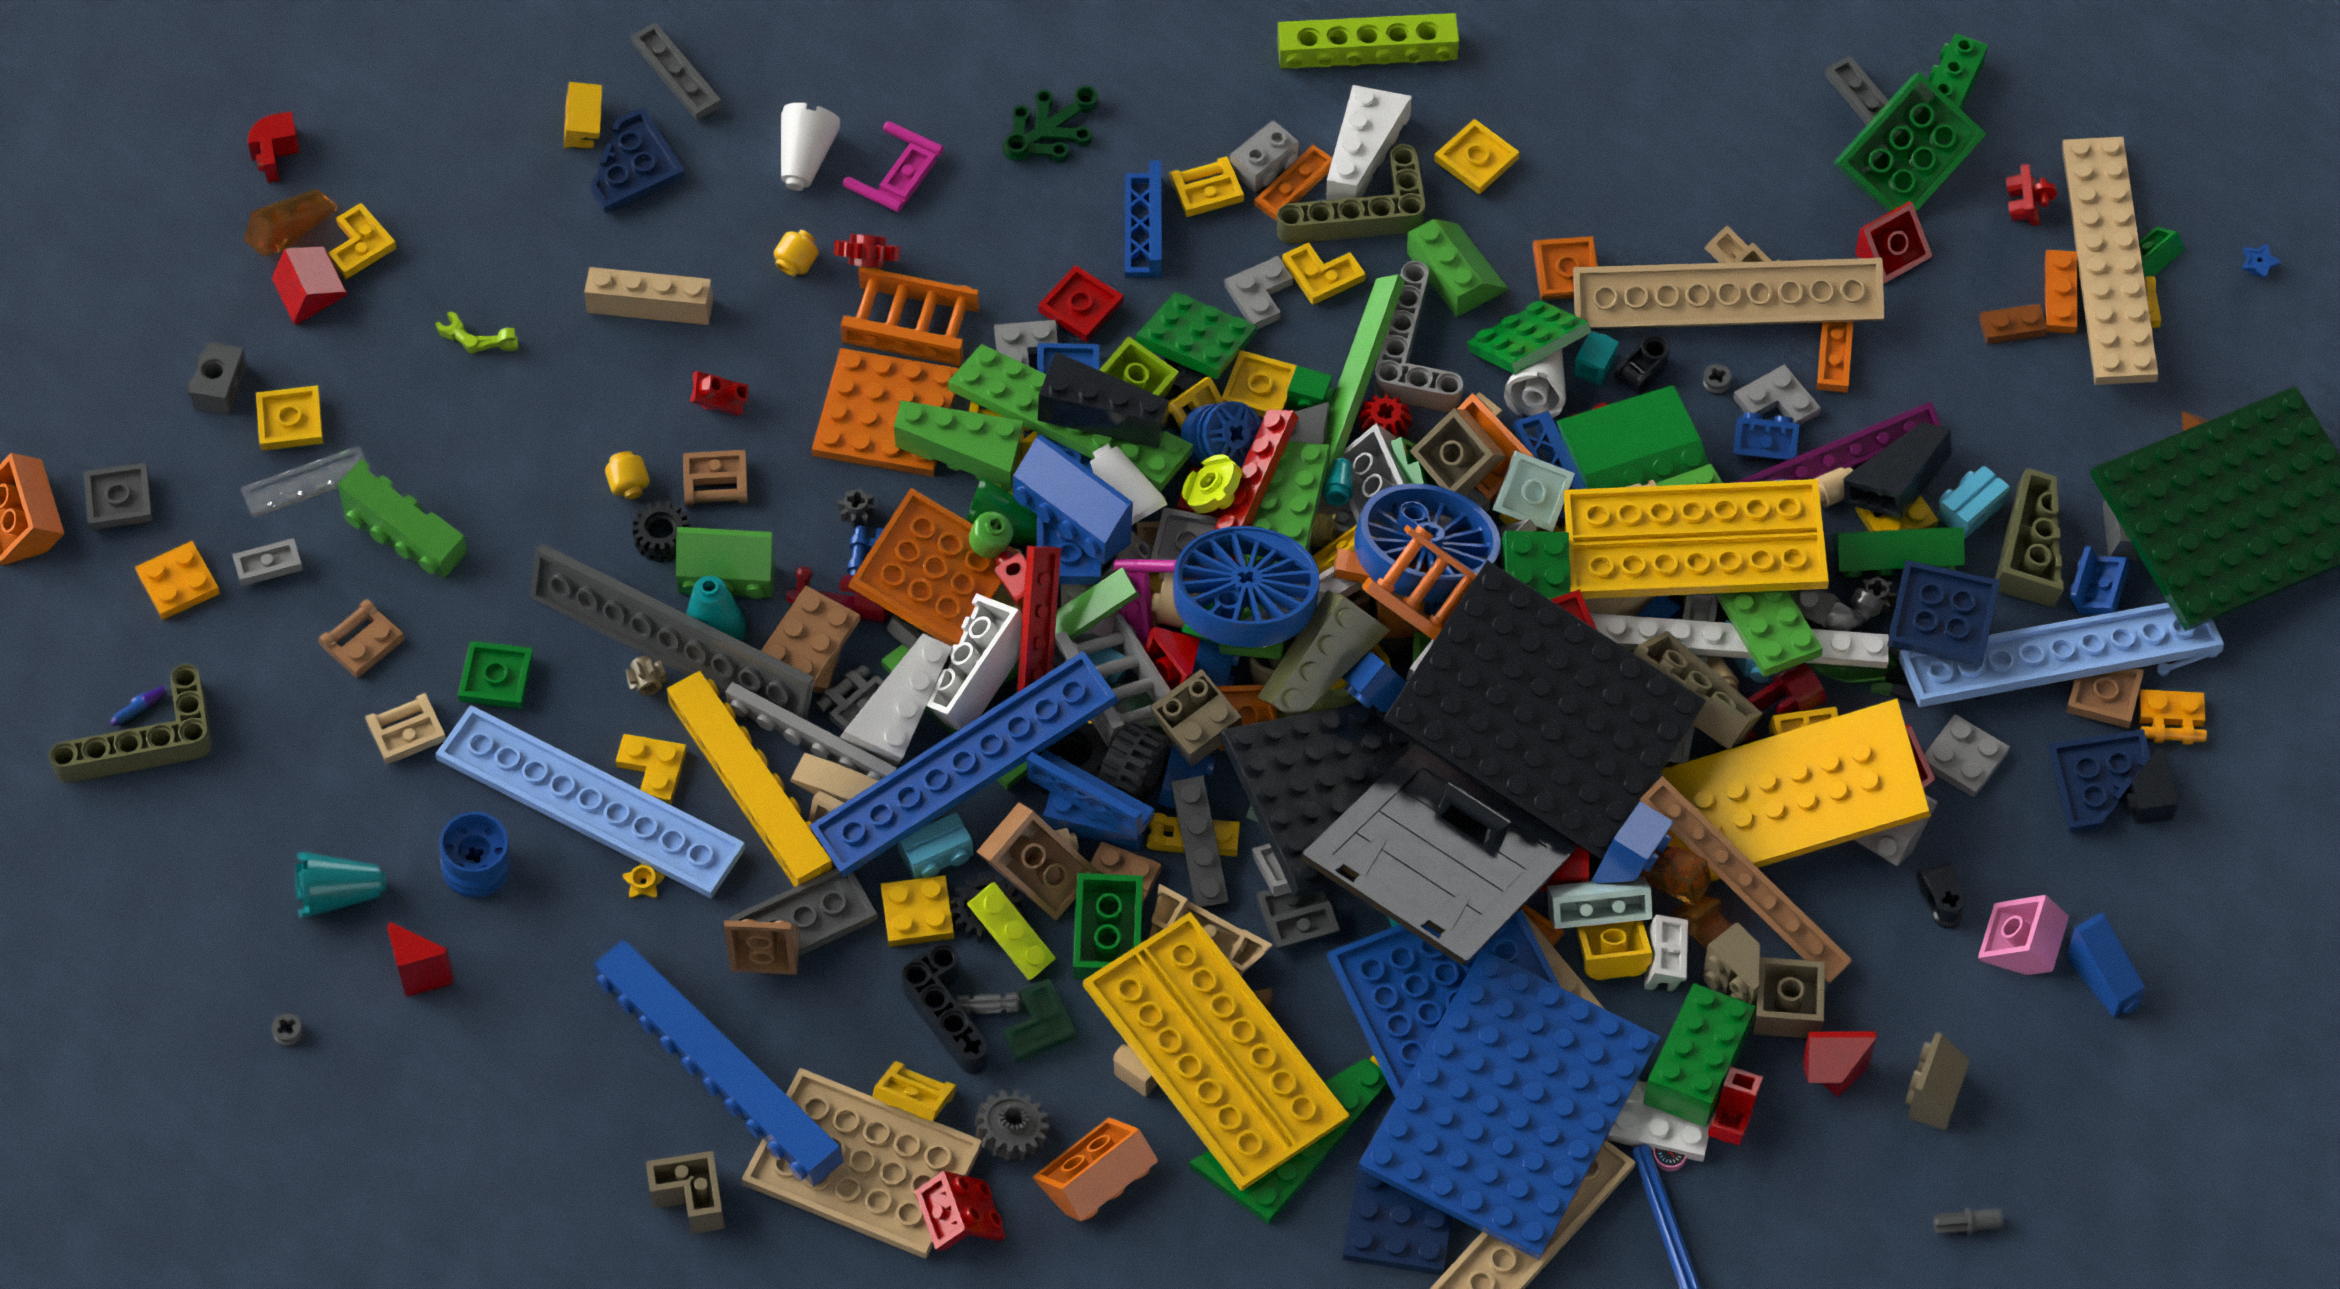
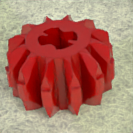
[1359,393,1412,438]

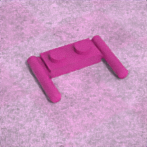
[843,121,944,213]
[1114,559,1177,649]

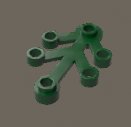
[1002,85,1098,163]

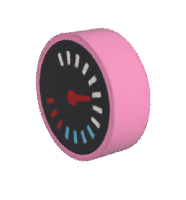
[1653,1148,1687,1171]

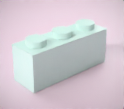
[1547,876,1653,929]

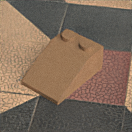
[976,802,1099,921]
[724,919,800,975]

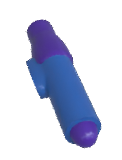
[111,685,167,726]

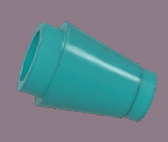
[1322,458,1353,506]

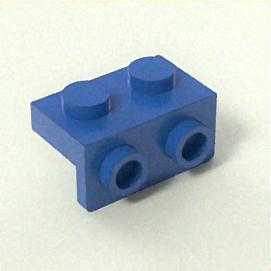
[2069,546,2131,615]

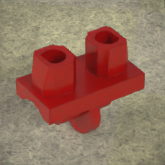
[2006,164,2057,227]
[690,371,749,416]

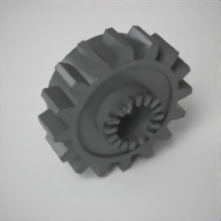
[974,1090,1049,1161]

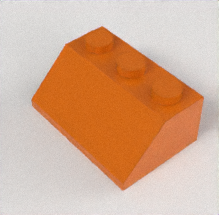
[1457,393,1535,504]
[0,453,64,565]
[1032,1117,1158,1221]

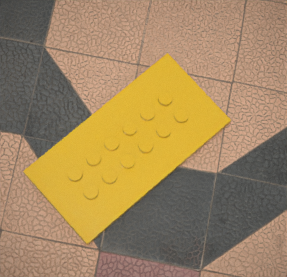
[1564,479,1829,599]
[1662,699,1931,891]
[1082,912,1350,1191]

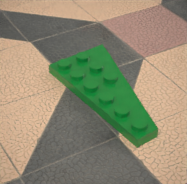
[1189,1058,1389,1225]

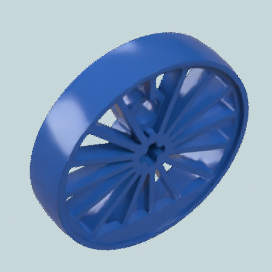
[1354,484,1501,603]
[1172,526,1320,647]

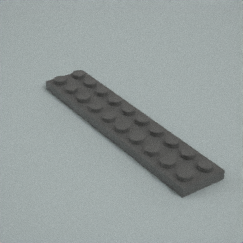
[530,543,815,720]

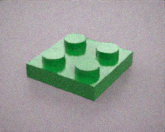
[457,641,534,709]

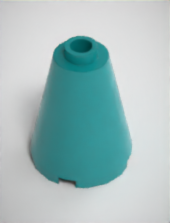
[686,576,747,641]
[295,852,386,918]

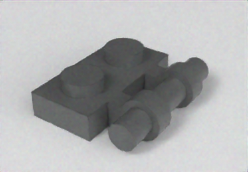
[815,665,884,731]

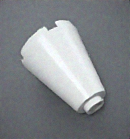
[781,103,840,191]
[1504,349,1566,418]
[1090,443,1167,525]

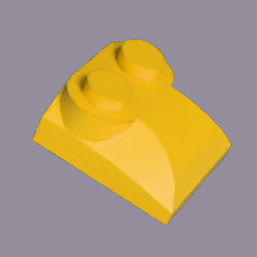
[1576,920,1652,980]

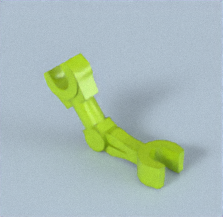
[435,311,519,354]

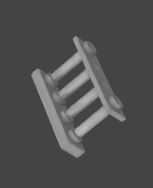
[1053,614,1171,748]

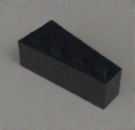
[1038,352,1169,448]

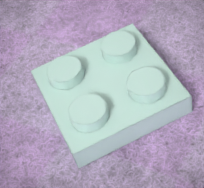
[1492,451,1575,532]

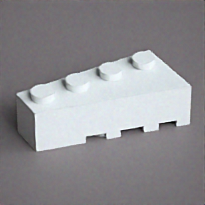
[1326,85,1412,200]
[926,593,1022,730]
[840,633,952,767]

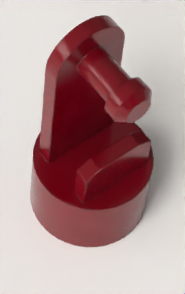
[786,566,890,624]
[1741,662,1826,745]

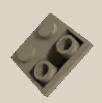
[1150,669,1242,767]
[1702,922,1760,1005]
[1905,1032,1970,1131]

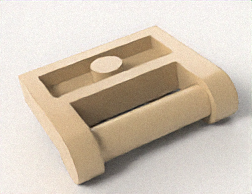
[365,693,446,765]

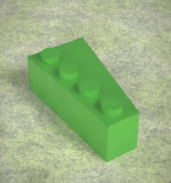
[894,400,1024,493]
[337,459,468,578]

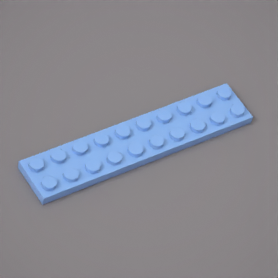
[1899,602,2224,707]
[436,705,746,899]

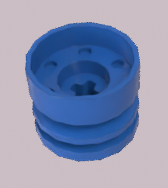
[1181,401,1261,468]
[439,811,510,898]

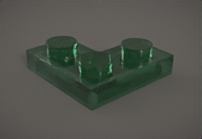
[1002,979,1077,1063]

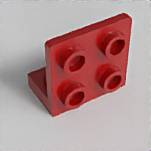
[914,1171,1006,1251]

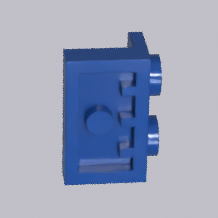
[1733,413,1800,461]

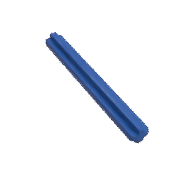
[1632,1144,1701,1289]

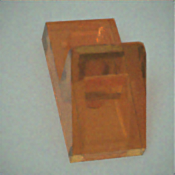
[1672,894,1732,950]

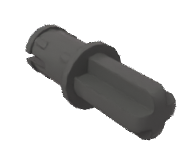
[1933,1208,2003,1235]

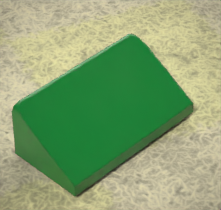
[2139,226,2184,276]

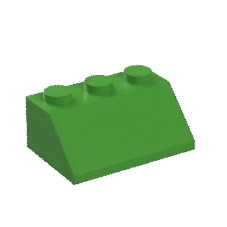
[1407,219,1508,317]
[676,527,776,599]

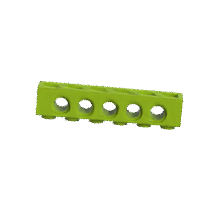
[1277,13,1459,69]

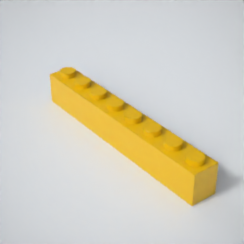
[667,671,833,887]

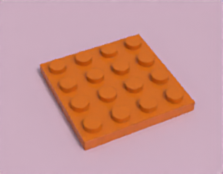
[811,348,959,477]
[848,488,1020,647]

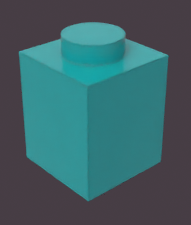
[1574,331,1619,386]

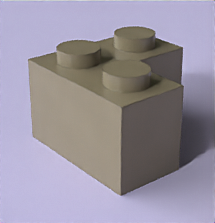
[646,1151,725,1234]

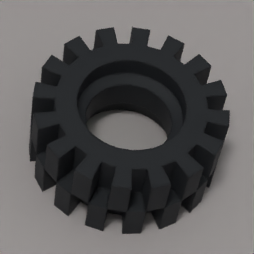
[632,501,689,562]

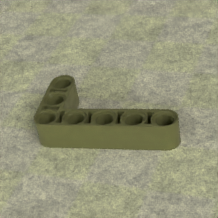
[1277,144,1425,243]
[49,664,212,783]

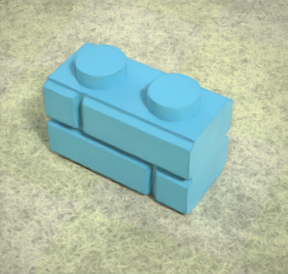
[1937,466,2011,539]
[897,812,973,879]

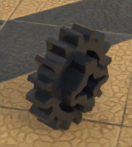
[951,874,1022,943]

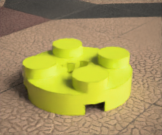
[1182,454,1243,514]

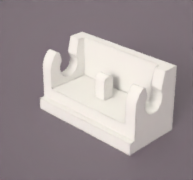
[1644,915,1688,991]

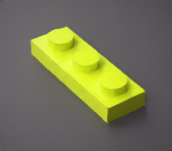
[967,882,1056,980]

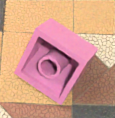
[1978,895,2069,975]

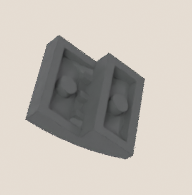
[1256,889,1340,950]

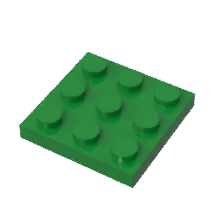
[1135,292,1257,380]
[1466,301,1591,374]

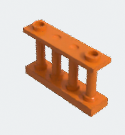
[840,266,979,367]
[1362,525,1477,641]

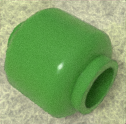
[968,511,1014,559]

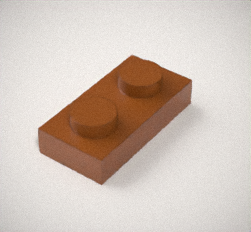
[1979,304,2048,344]

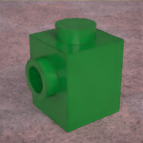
[1287,366,1336,410]

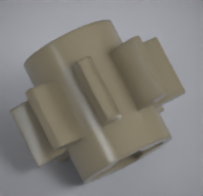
[626,656,667,696]

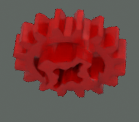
[833,234,901,268]

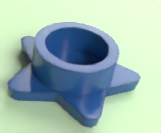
[2242,244,2280,278]

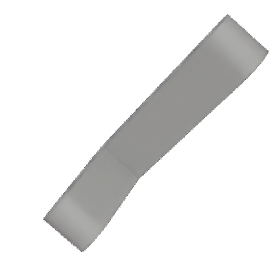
[1374,261,1463,412]

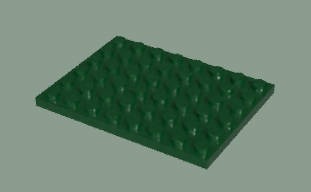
[2089,386,2340,632]

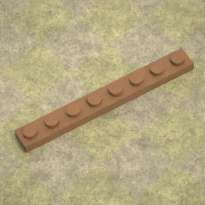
[1640,776,1852,984]

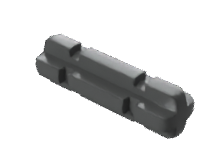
[955,992,1020,1015]

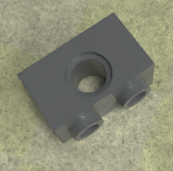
[187,341,248,415]

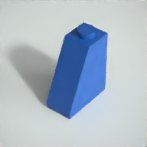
[2066,912,2145,1018]

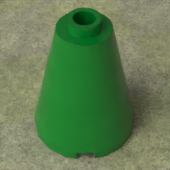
[966,477,1037,546]

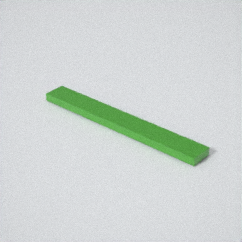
[1322,274,1405,488]

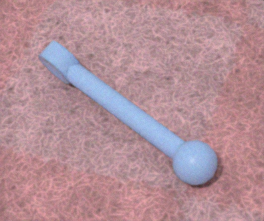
[2157,653,2219,676]

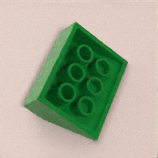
[1832,72,1986,212]
[1557,385,1709,489]

